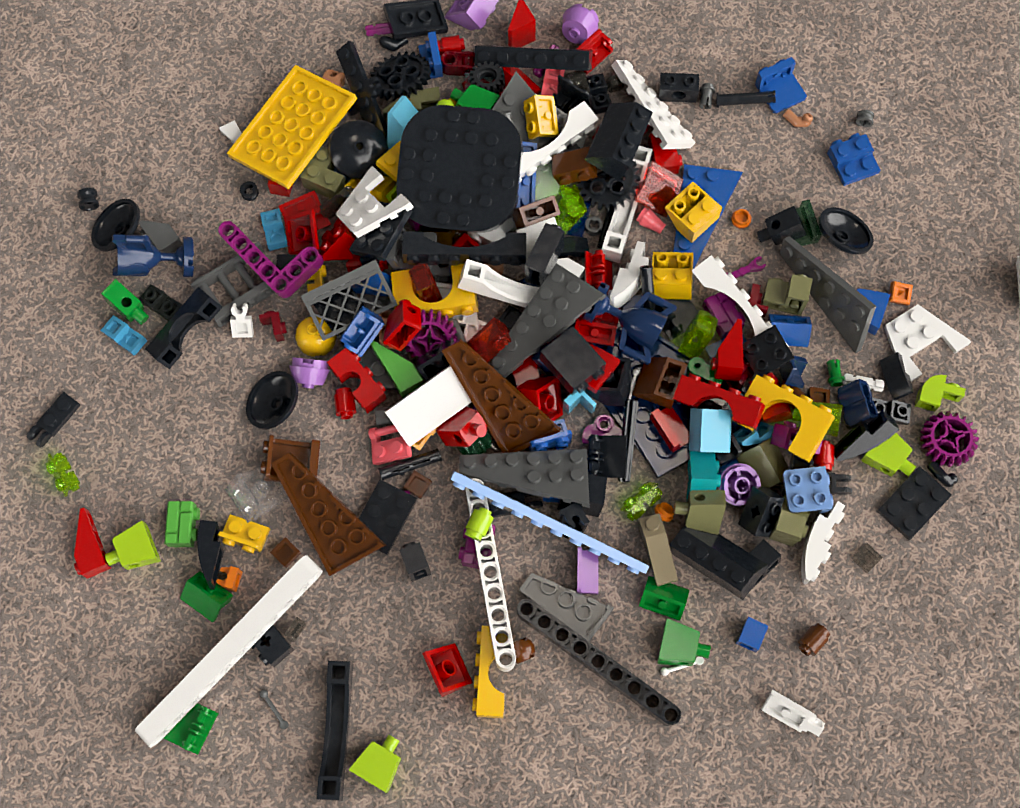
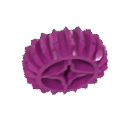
[403,308,457,358]
[920,411,979,467]

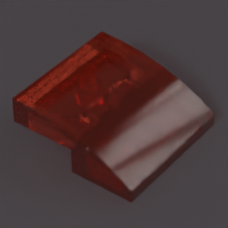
[633,161,684,217]

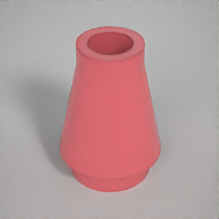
[636,207,666,234]

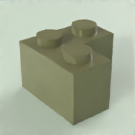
[300,146,346,202]
[761,274,813,316]
[769,495,810,547]

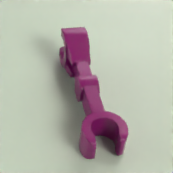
[726,256,766,278]

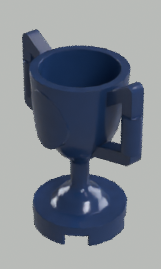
[112,235,194,277]
[583,282,677,365]

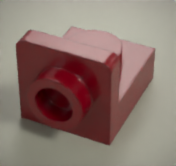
[748,284,768,317]

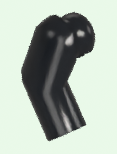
[379,36,408,51]
[927,461,958,487]

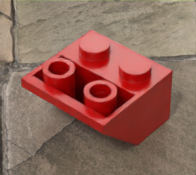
[320,218,356,261]

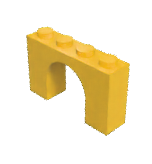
[391,264,479,319]
[732,374,835,462]

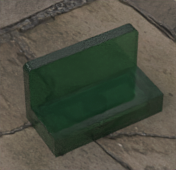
[795,199,822,246]

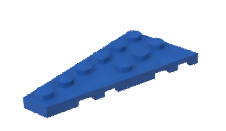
[673,164,743,269]

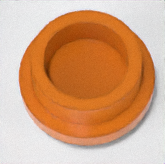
[731,209,752,229]
[654,502,674,522]

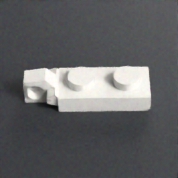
[761,690,825,737]

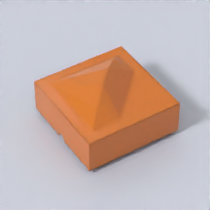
[888,281,913,306]

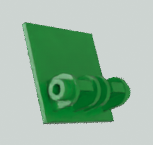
[163,703,219,755]

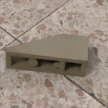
[638,513,678,586]

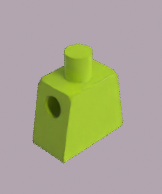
[861,433,916,477]
[105,521,161,570]
[349,734,401,793]

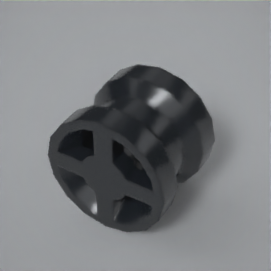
[77,188,99,211]

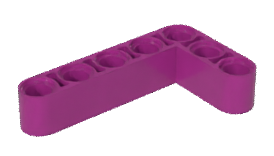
[218,221,324,298]

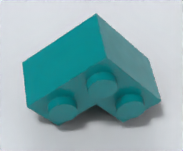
[686,450,721,502]

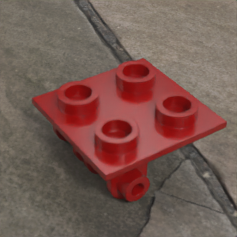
[584,250,613,295]

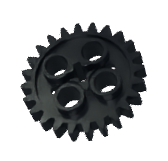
[370,51,432,101]
[576,161,641,212]

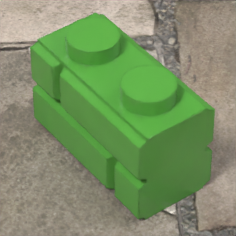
[164,501,200,547]

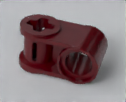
[441,51,475,77]

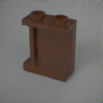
[260,435,320,482]

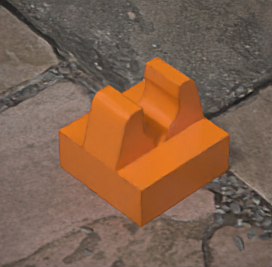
[216,566,243,592]

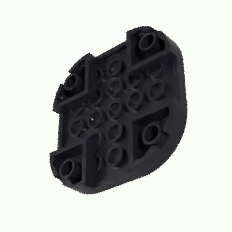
[396,105,523,233]

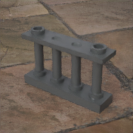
[190,241,286,328]

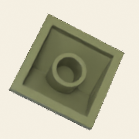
[736,437,789,488]

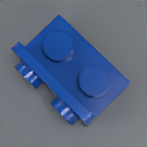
[418,32,443,79]

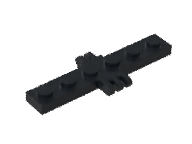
[336,41,387,140]

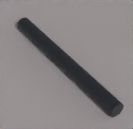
[597,178,623,249]

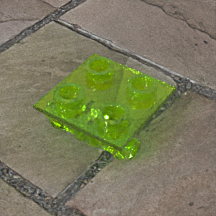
[555,184,587,235]

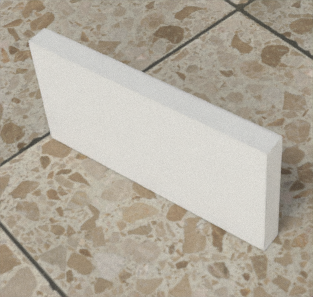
[385,365,472,447]

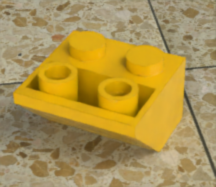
[665,182,722,243]
[652,252,694,300]

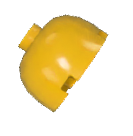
[295,316,336,357]

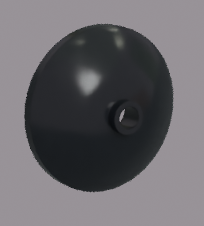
[329,120,388,179]
[91,199,140,252]
[818,207,874,255]
[246,371,298,430]

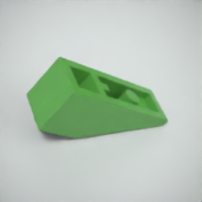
[371,340,424,398]

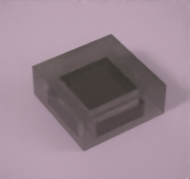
[851,543,883,573]
[284,617,307,642]

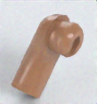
[783,109,813,127]

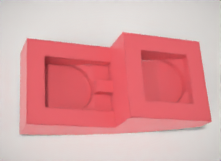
[541,69,565,96]

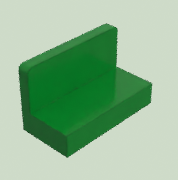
[180,571,233,622]
[639,576,689,621]

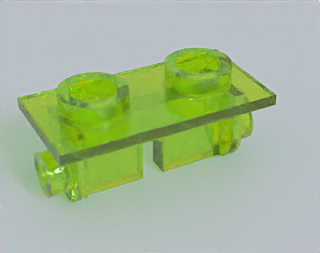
[45,453,80,497]
[620,482,663,521]

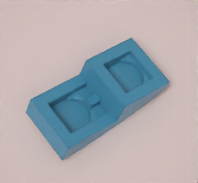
[260,208,288,251]
[100,315,148,356]
[733,422,774,446]

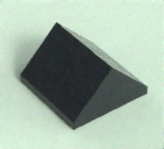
[557,473,607,517]

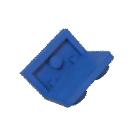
[755,57,807,113]
[529,419,572,452]

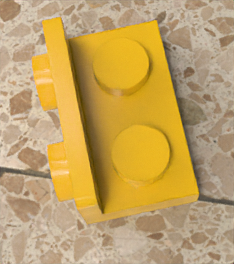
[523,95,559,139]
[218,514,270,554]

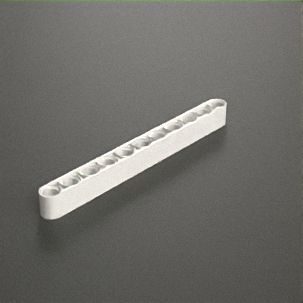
[135,555,322,748]

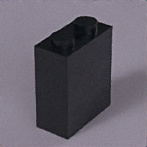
[525,223,565,287]
[539,326,606,396]

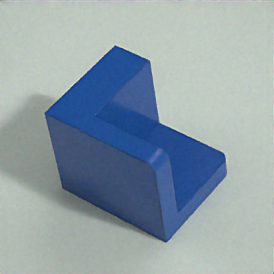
[735,617,768,653]

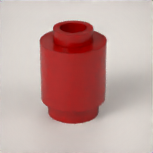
[437,35,465,56]
[334,387,357,420]
[813,440,834,472]

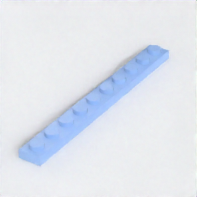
[450,470,649,574]

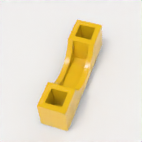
[472,625,508,718]

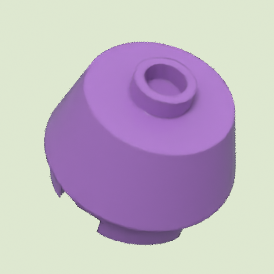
[562,4,599,44]
[289,357,330,389]
[719,463,761,506]

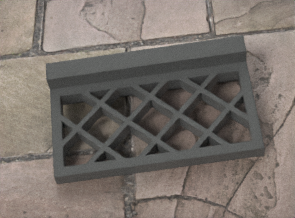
[301,260,397,341]

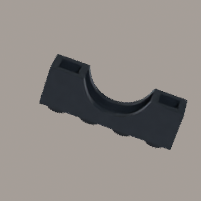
[145,287,222,369]

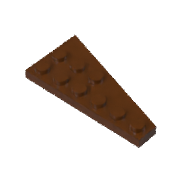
[442,339,561,453]
[271,453,386,576]

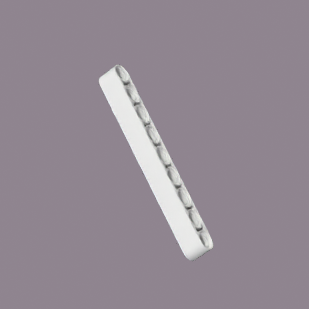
[466,478,516,672]

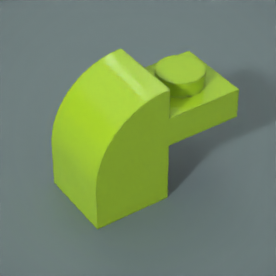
[914,375,966,412]

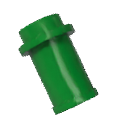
[826,359,844,387]

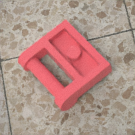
[368,425,412,465]

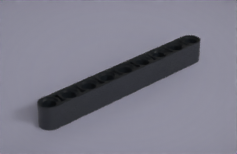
[517,599,681,726]

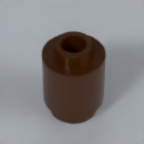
[798,623,830,656]

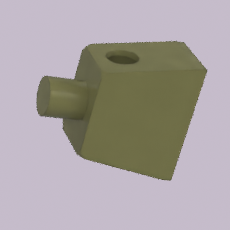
[673,490,726,535]

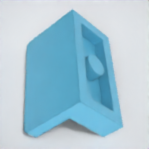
[563,391,596,414]

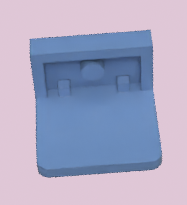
[783,466,833,514]

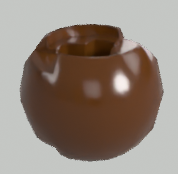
[509,637,535,664]

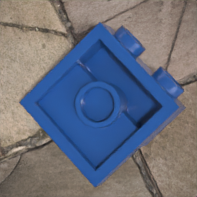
[827,133,881,186]

